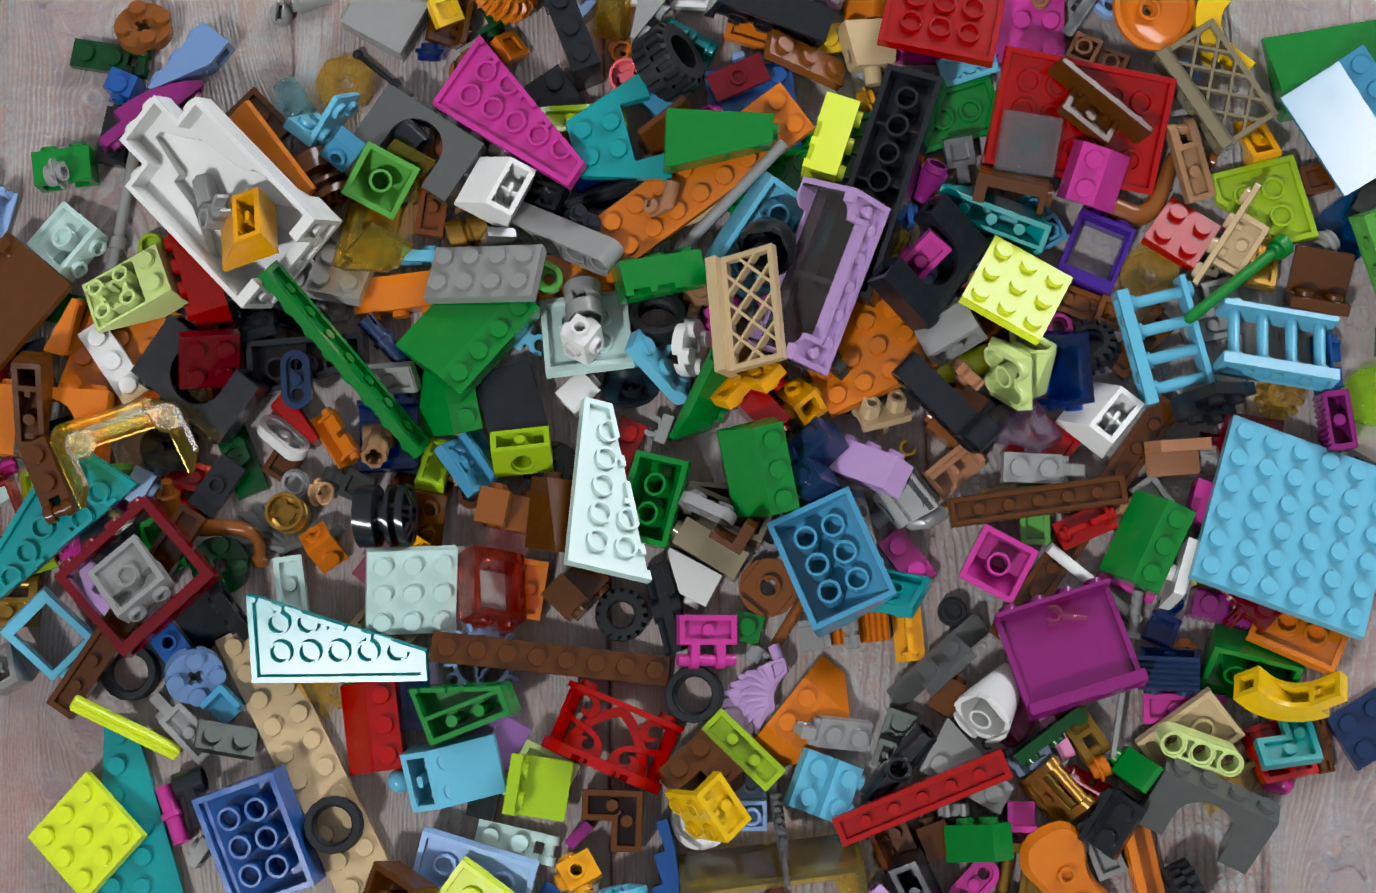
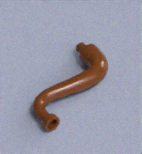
[1107,150,1219,226]
[155,478,270,568]

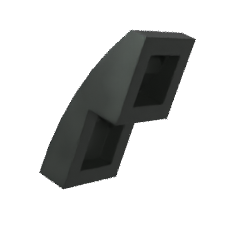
[871,703,919,768]

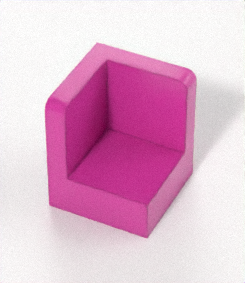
[1003,801,1038,833]

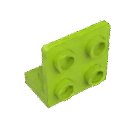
[502,753,574,822]

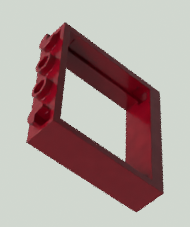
[54,495,222,658]

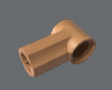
[361,423,396,469]

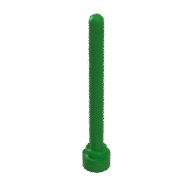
[1184,233,1294,324]

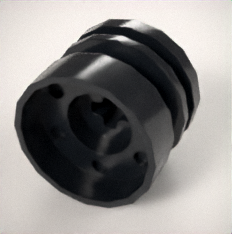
[351,484,419,548]

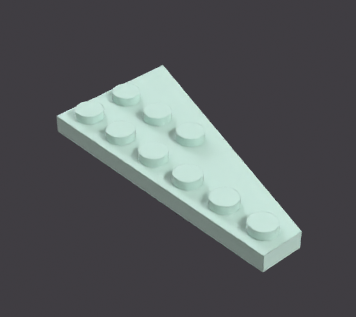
[563,396,652,584]

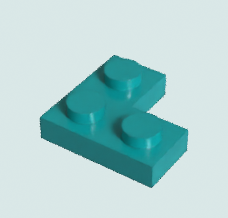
[1254,721,1324,771]

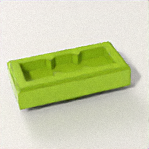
[414,437,450,494]

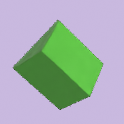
[340,141,420,220]

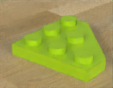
[1211,154,1319,244]

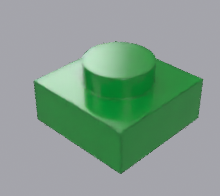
[735,609,765,646]

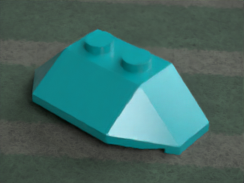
[938,184,1053,256]

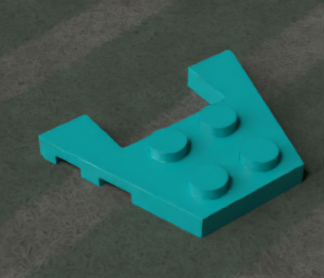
[566,74,673,182]

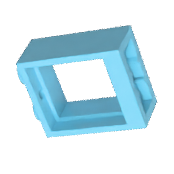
[0,586,94,682]

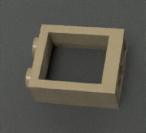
[671,516,749,583]

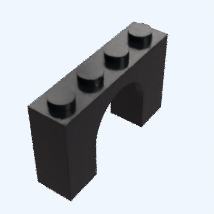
[541,0,604,92]
[867,193,990,331]
[131,315,270,444]

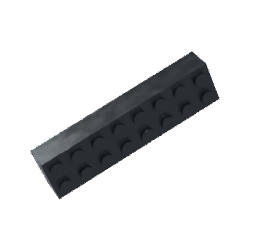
[814,63,947,307]

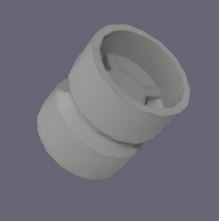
[563,276,604,325]

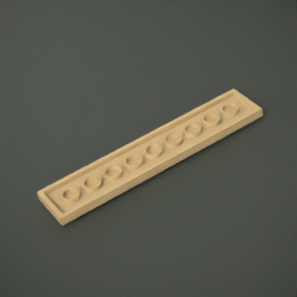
[215,633,390,893]

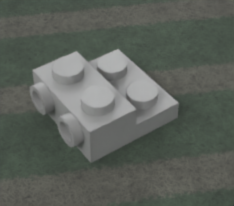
[87,534,175,623]

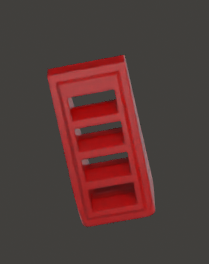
[270,393,322,447]

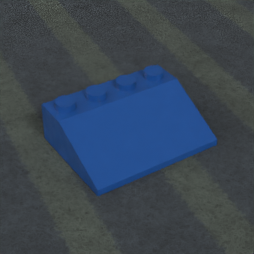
[191,764,326,893]

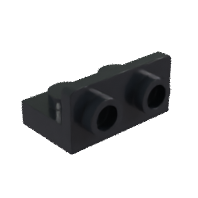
[1077,788,1148,860]

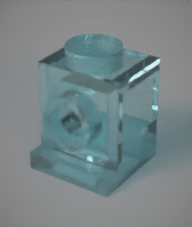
[273,76,318,117]

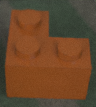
[474,482,530,535]

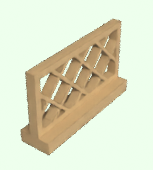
[705,243,787,378]

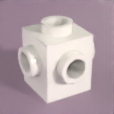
[560,313,605,366]

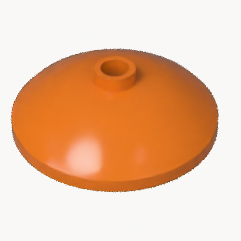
[1112,0,1195,51]

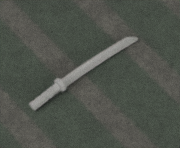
[1110,590,1144,758]

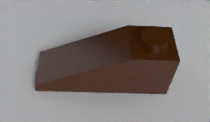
[11,351,54,447]

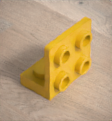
[664,771,752,843]

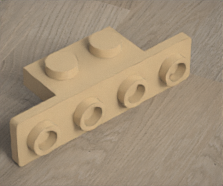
[1190,182,1271,289]

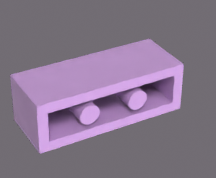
[829,433,914,499]

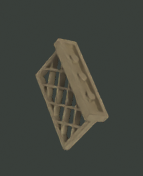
[1151,18,1279,155]

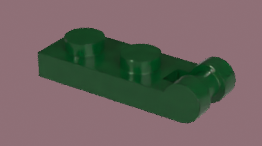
[70,38,154,80]
[1009,708,1088,766]

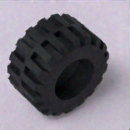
[631,21,705,102]

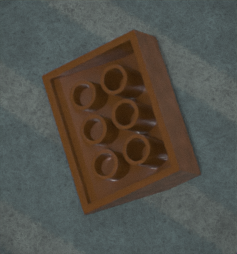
[0,230,74,372]

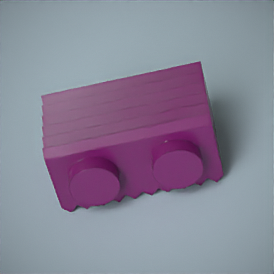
[1312,389,1359,453]
[1184,587,1251,630]

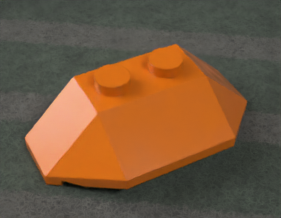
[755,655,850,766]

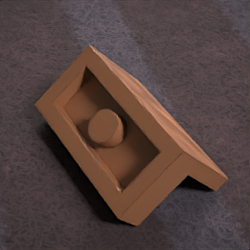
[1144,437,1212,477]

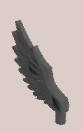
[226,502,346,556]
[769,780,791,886]

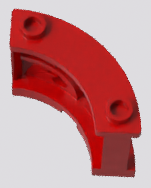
[541,679,684,796]

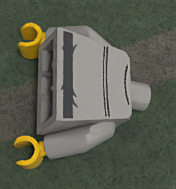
[870,440,953,531]

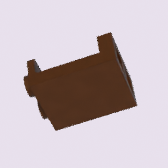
[972,156,1054,215]

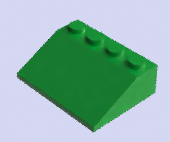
[1261,20,1376,123]
[395,302,540,402]

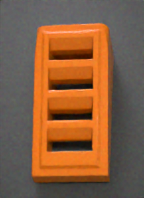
[43,298,87,356]

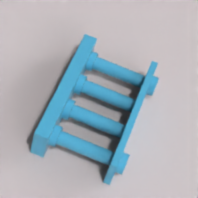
[1111,274,1218,409]
[1214,297,1340,392]

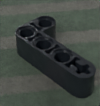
[891,351,1002,454]

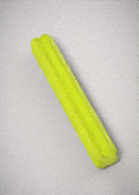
[69,695,181,760]

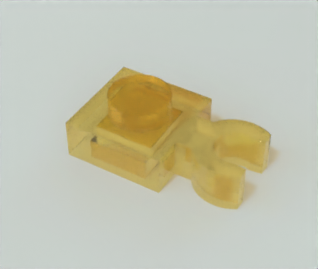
[296,682,342,718]

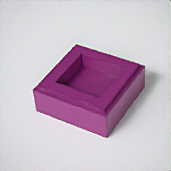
[565,820,595,850]

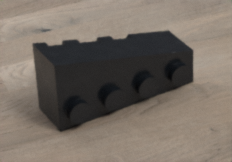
[704,0,835,49]
[245,332,370,399]

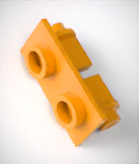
[891,606,925,663]

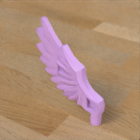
[721,643,789,737]

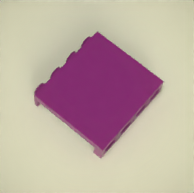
[993,577,1149,722]

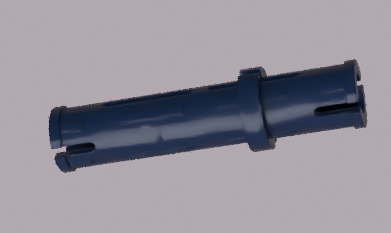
[357,312,424,386]

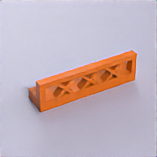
[1123,825,1165,893]

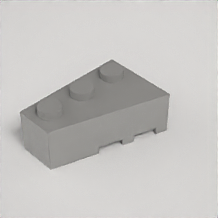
[917,717,1014,815]

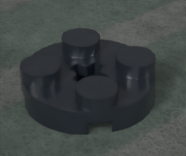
[140,423,200,475]

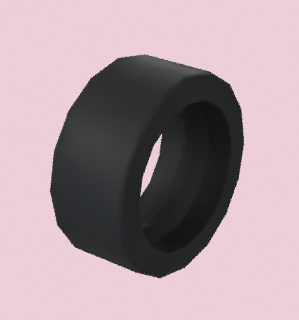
[631,294,686,347]
[101,647,161,701]
[665,667,724,723]
[304,796,364,854]

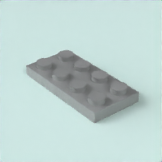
[424,244,547,304]

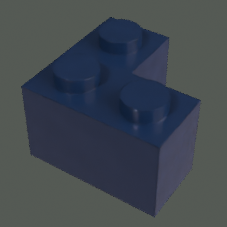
[787,416,849,503]

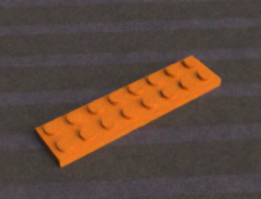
[598,82,815,260]

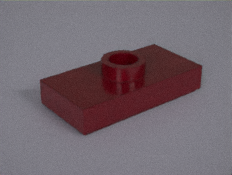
[706,53,771,104]

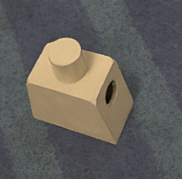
[836,18,896,87]

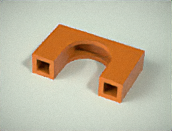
[0,379,117,463]

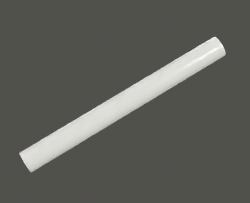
[1045,543,1143,623]

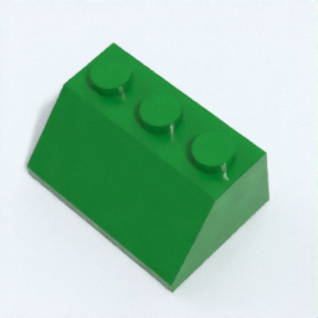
[716,416,800,518]
[628,450,691,549]
[1098,490,1196,596]
[1200,623,1305,698]

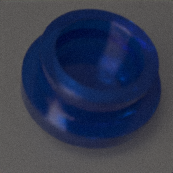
[415,43,444,62]

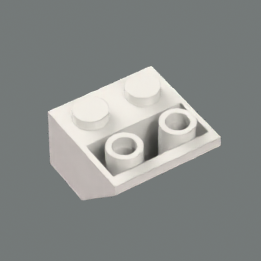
[454,157,537,228]
[1055,381,1145,458]

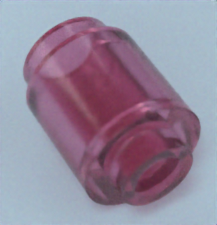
[1001,703,1036,748]

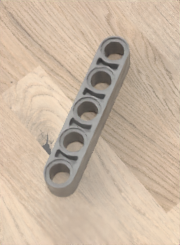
[493,201,624,276]

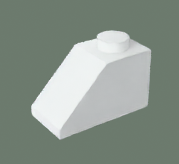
[667,548,723,610]

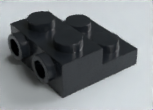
[1170,382,1257,425]

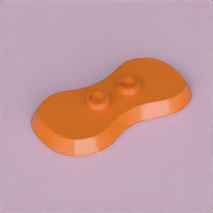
[1019,820,1109,893]

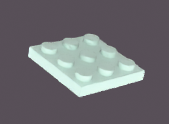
[540,291,635,379]
[365,545,458,635]

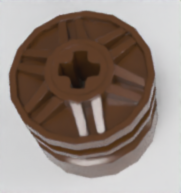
[294,145,349,211]

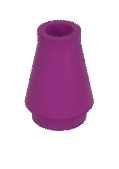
[913,158,948,204]

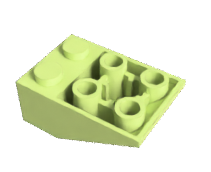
[82,244,189,333]

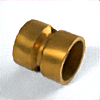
[444,214,489,247]
[265,492,311,536]

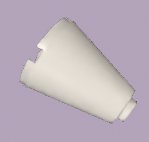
[954,663,1020,744]

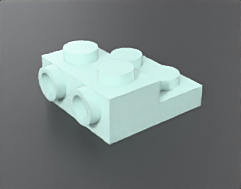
[26,200,110,283]

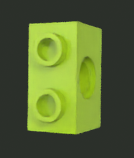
[490,425,554,478]

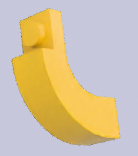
[1190,0,1256,73]
[1233,665,1348,722]

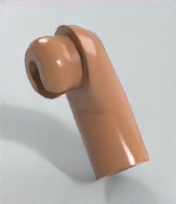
[643,180,680,217]

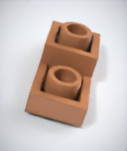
[1065,31,1131,69]

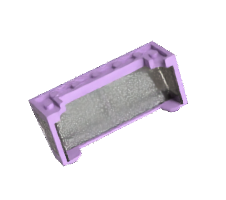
[744,176,891,376]

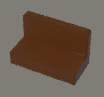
[709,517,760,555]

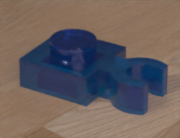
[1142,598,1184,648]

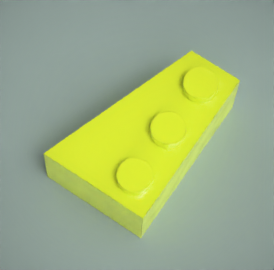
[800,91,864,190]

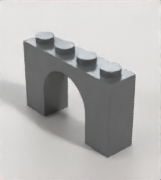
[354,83,488,208]
[1138,756,1281,874]

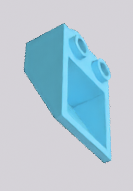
[387,733,507,813]

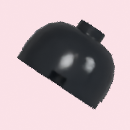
[735,217,797,277]

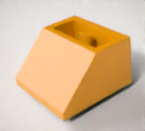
[221,186,279,272]

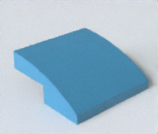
[434,429,509,498]

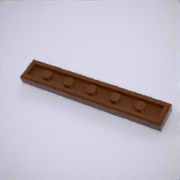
[946,474,1129,529]

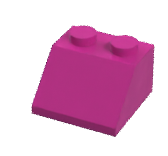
[1056,140,1130,214]
[958,524,1039,604]

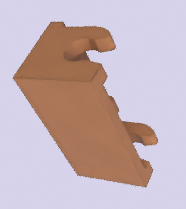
[922,444,987,500]

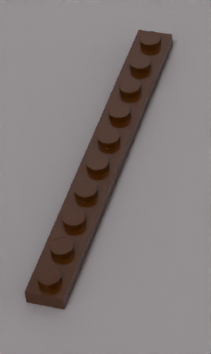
[987,394,1175,641]

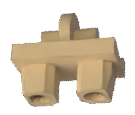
[851,389,913,436]

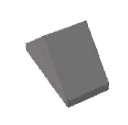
[0,642,32,696]

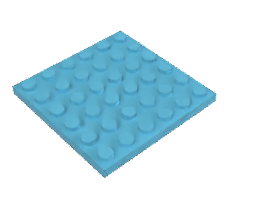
[1188,415,1376,641]

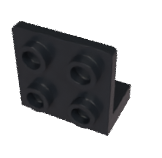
[175,580,249,649]

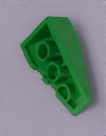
[419,371,483,437]

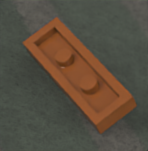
[763,29,846,91]

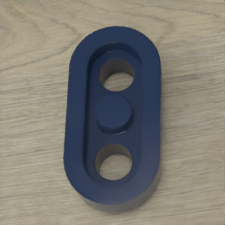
[280,350,313,409]

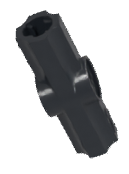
[647,562,688,655]
[861,722,937,801]

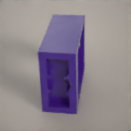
[1056,208,1137,296]

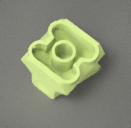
[984,331,1057,411]

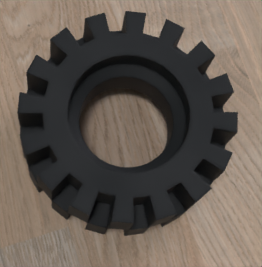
[1063,318,1120,376]
[1161,857,1206,893]

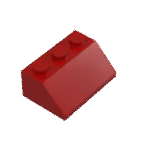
[340,682,408,776]

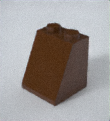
[525,471,573,552]

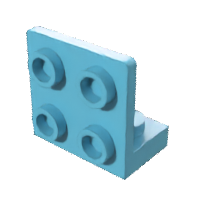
[283,91,361,147]

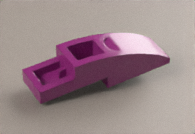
[98,80,204,153]

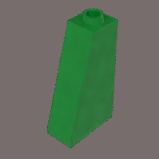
[663,108,779,174]

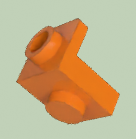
[299,521,348,574]

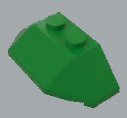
[668,347,740,441]

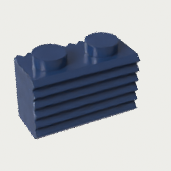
[1138,646,1201,696]

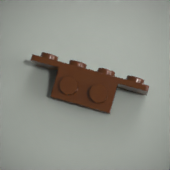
[1047,57,1154,147]

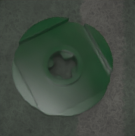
[189,536,251,593]

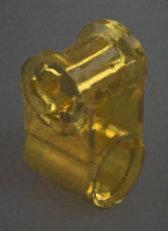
[593,0,630,41]

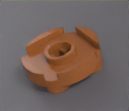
[113,0,174,55]
[739,558,797,617]

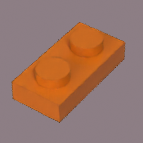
[511,558,550,621]

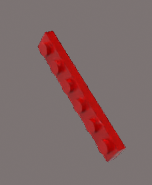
[832,748,1013,847]

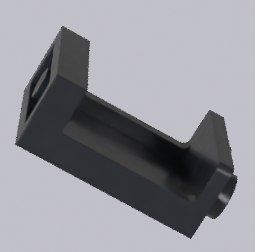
[476,359,550,437]

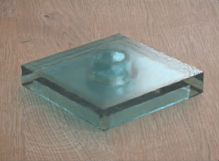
[994,110,1063,178]

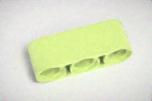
[1154,721,1244,777]

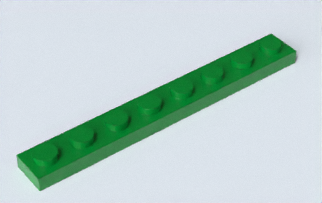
[258,260,431,459]

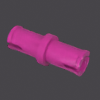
[154,783,192,846]

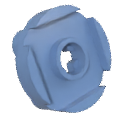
[164,646,226,707]

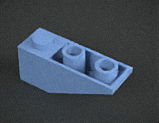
[147,21,235,90]

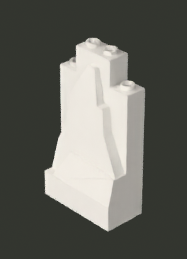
[119,95,343,309]

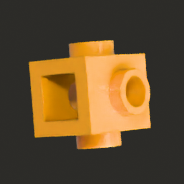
[776,377,828,427]
[553,848,602,893]

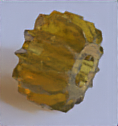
[1253,382,1305,420]

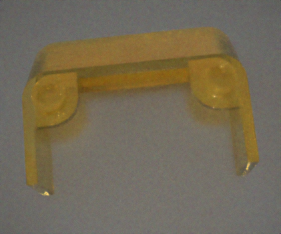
[332,139,435,272]
[50,397,199,509]

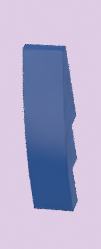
[652,817,680,893]

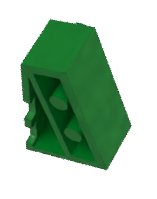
[611,246,707,306]
[408,681,521,746]

